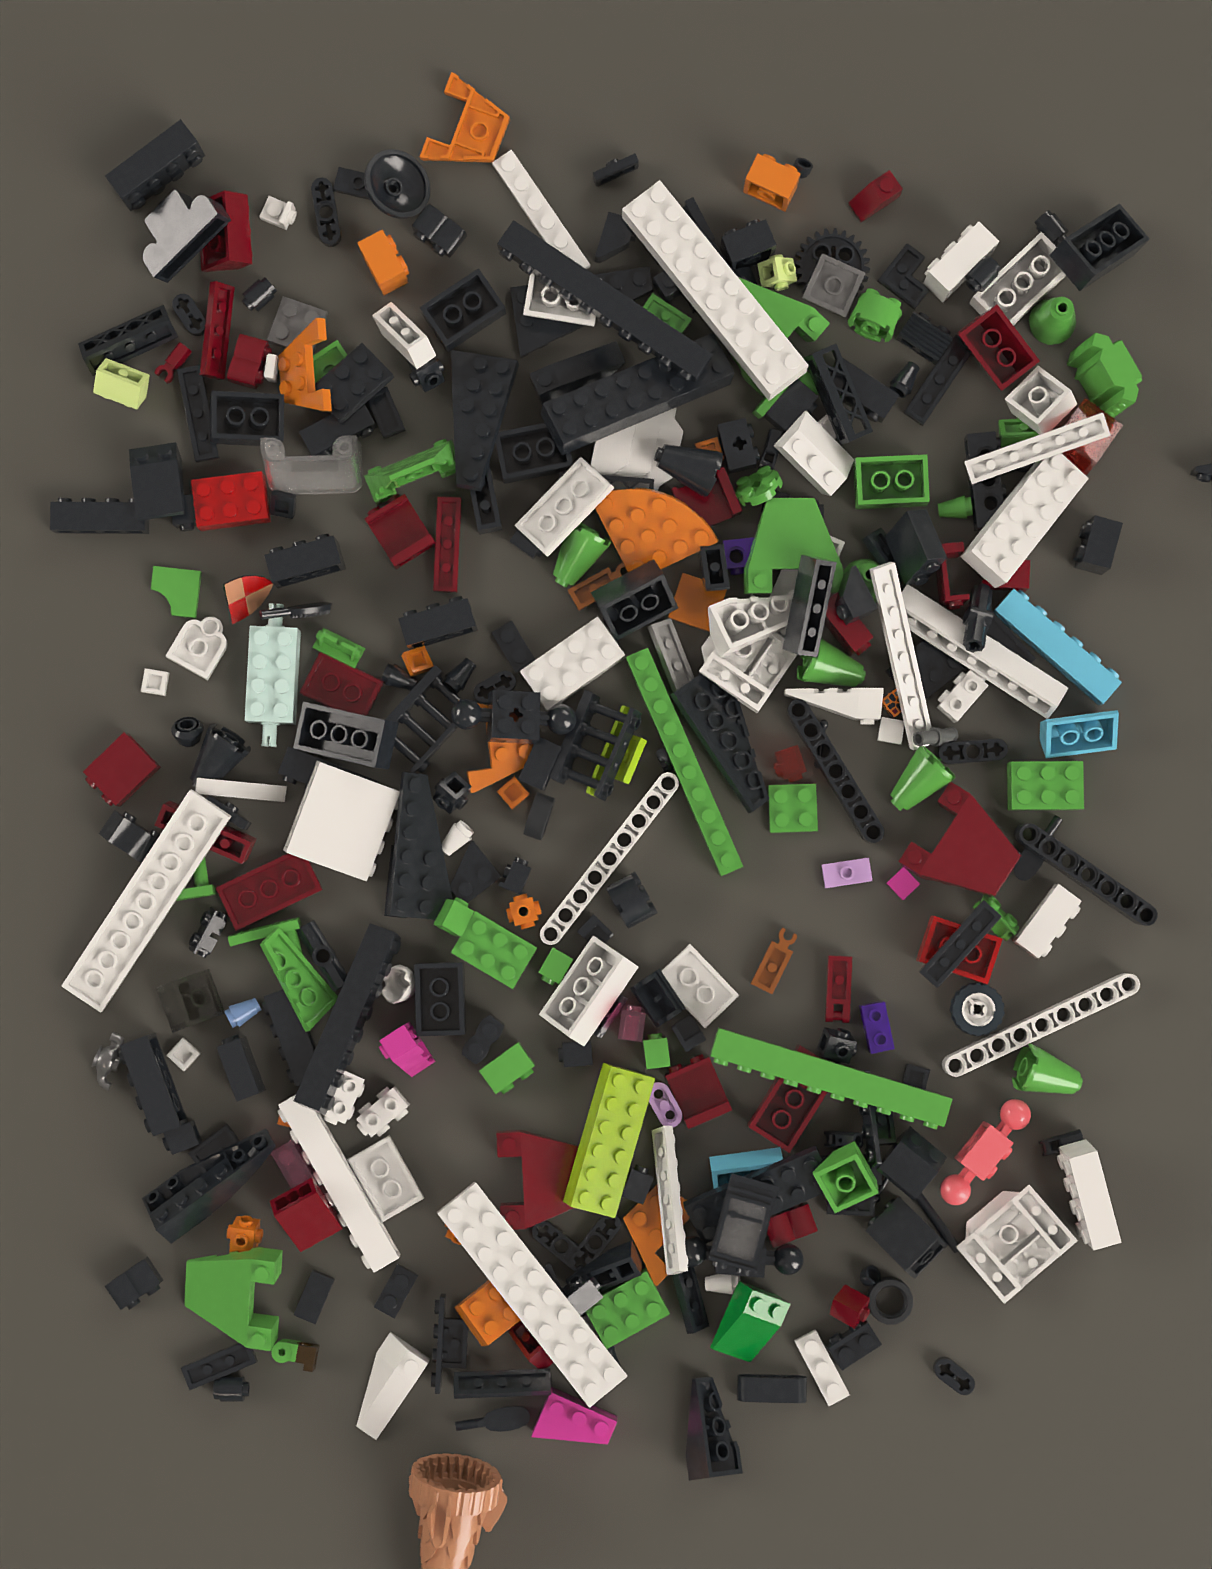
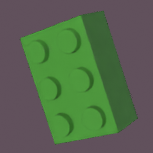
[853,454,930,509]
[1007,761,1084,811]
[451,911,538,989]
[586,1268,670,1349]

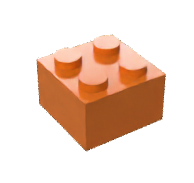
[743,153,801,212]
[357,229,409,296]
[454,1280,520,1346]

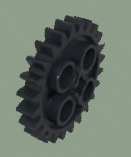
[794,228,870,298]

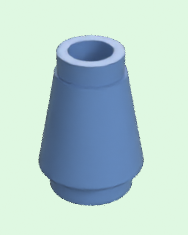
[224,998,261,1028]

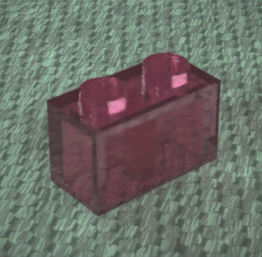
[618,1004,646,1042]
[271,1139,316,1189]

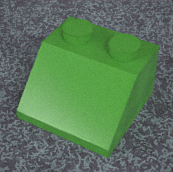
[813,1141,879,1213]

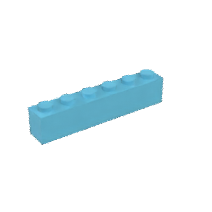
[993,589,1122,706]

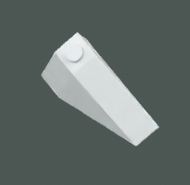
[708,595,793,657]
[784,688,883,725]
[356,1332,430,1440]

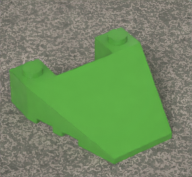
[730,278,830,396]
[364,439,456,505]
[744,498,843,594]
[185,1247,283,1351]

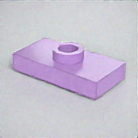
[821,858,872,888]

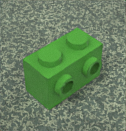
[479,1042,536,1094]

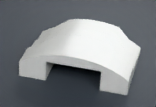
[591,408,683,491]
[699,594,797,713]
[956,1185,1078,1304]

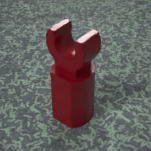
[155,342,192,384]

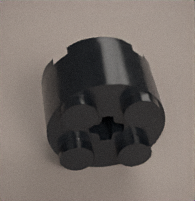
[606,872,658,929]

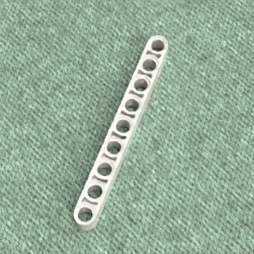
[540,772,679,945]
[942,973,1140,1077]

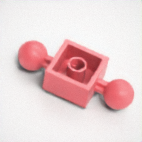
[940,1099,1031,1205]

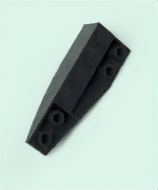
[142,1129,276,1244]

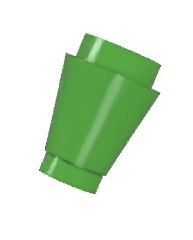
[938,495,973,519]

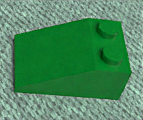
[710,1281,790,1362]

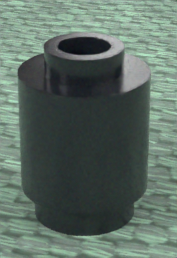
[1034,210,1069,246]
[965,256,1001,292]
[242,277,277,312]
[213,1377,250,1402]

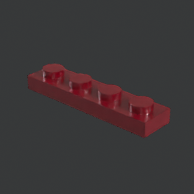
[200,281,235,380]
[433,497,462,593]

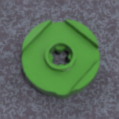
[735,466,783,506]

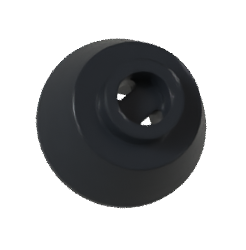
[171,717,204,747]

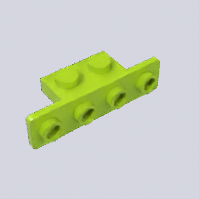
[586,705,647,799]

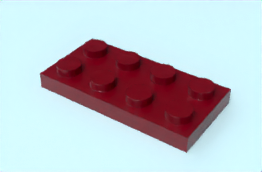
[216,853,323,931]

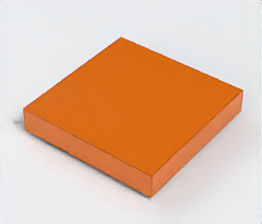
[668,573,727,632]

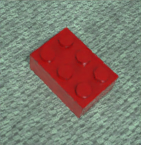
[191,471,271,531]
[916,916,1003,984]

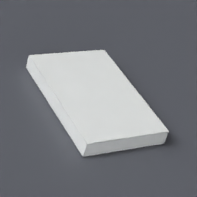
[661,944,739,1028]
[347,1135,425,1222]

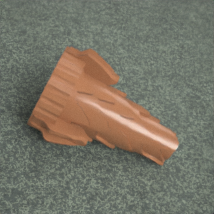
[409,1453,507,1569]

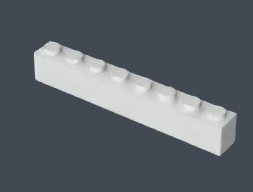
[902,585,1068,719]
[278,1094,401,1272]

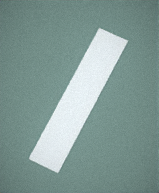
[195,778,287,802]

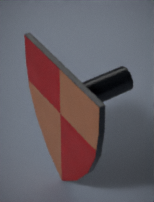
[223,575,273,625]

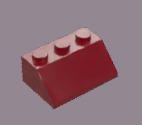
[200,190,253,272]
[957,304,1040,391]

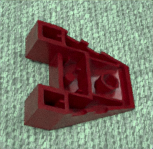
[898,782,1021,896]
[496,1130,579,1230]

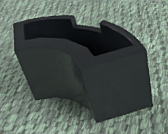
[99,810,160,863]

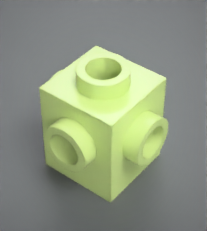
[757,254,797,291]

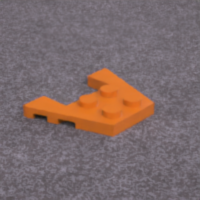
[420,72,510,163]
[278,318,332,412]
[458,700,534,793]
[623,1184,690,1286]

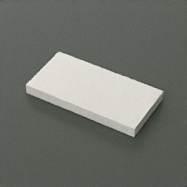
[515,457,614,557]

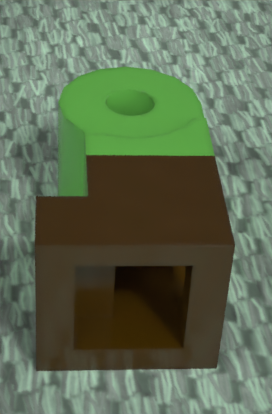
[272,1339,320,1372]

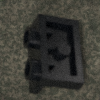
[826,1320,882,1371]

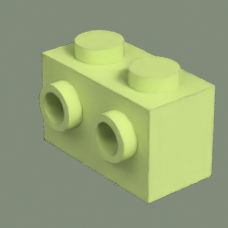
[93,358,150,409]

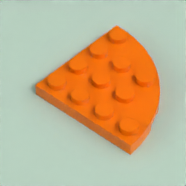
[595,488,718,572]

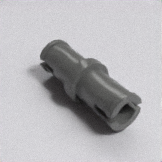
[913,727,958,746]

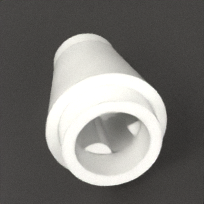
[442,820,474,856]
[705,1274,740,1295]

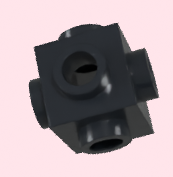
[407,358,445,393]
[433,771,472,814]
[817,1027,857,1064]

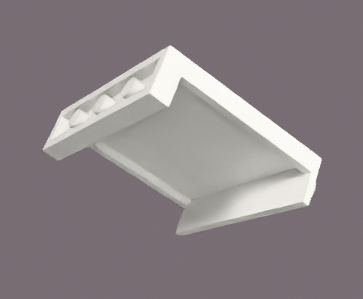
[283,761,400,881]

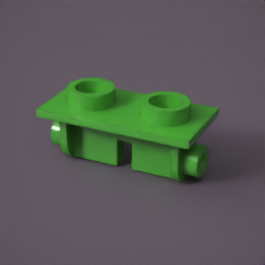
[312,628,366,669]
[973,894,1019,941]

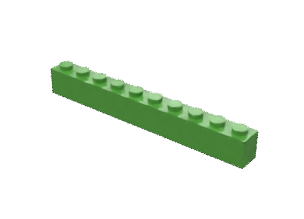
[626,648,743,877]
[710,1027,953,1129]

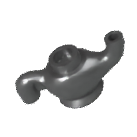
[91,1032,124,1091]

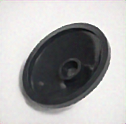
[364,149,431,219]

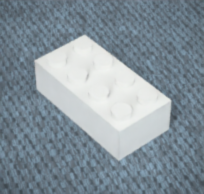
[969,232,1066,326]
[520,616,625,711]
[539,936,638,1046]
[1057,1139,1122,1251]

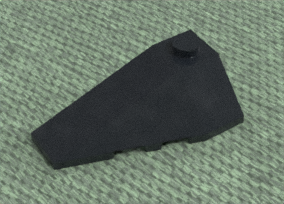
[686,1377,743,1481]

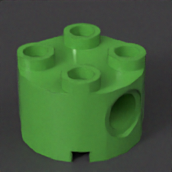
[848,288,902,342]

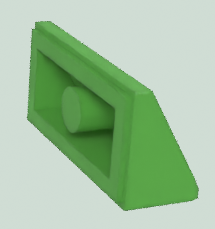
[998,419,1039,448]

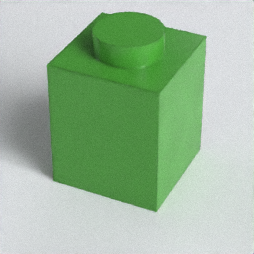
[433,898,474,937]
[538,947,573,986]
[643,1033,670,1069]

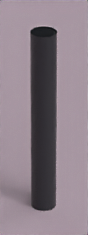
[915,1193,959,1253]

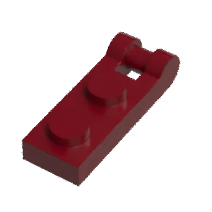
[825,955,852,1023]

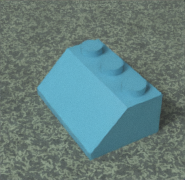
[1040,710,1119,758]
[709,1147,783,1189]

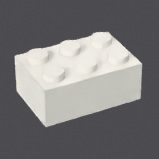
[923,222,999,303]

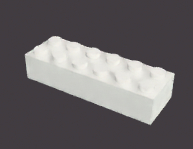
[960,453,1089,588]

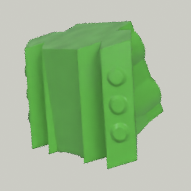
[1067,333,1142,421]

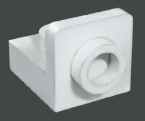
[260,196,297,230]

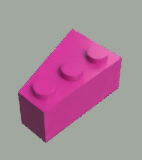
[379,1022,436,1077]
[531,1387,617,1444]

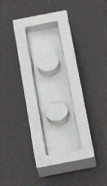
[794,1329,850,1406]

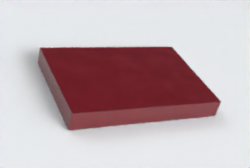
[299,652,384,716]

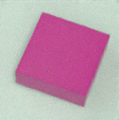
[886,867,920,900]

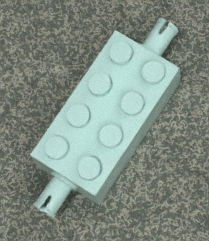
[245,603,301,747]

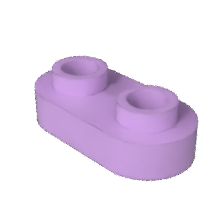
[649,1082,682,1127]

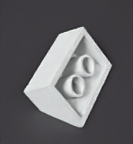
[523,273,596,327]
[774,411,854,496]

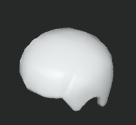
[381,965,415,1004]

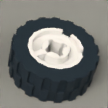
[950,983,1005,1036]

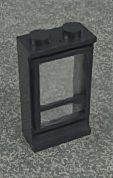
[708,1173,779,1276]

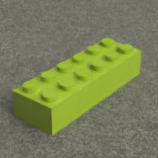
[563,1063,655,1218]

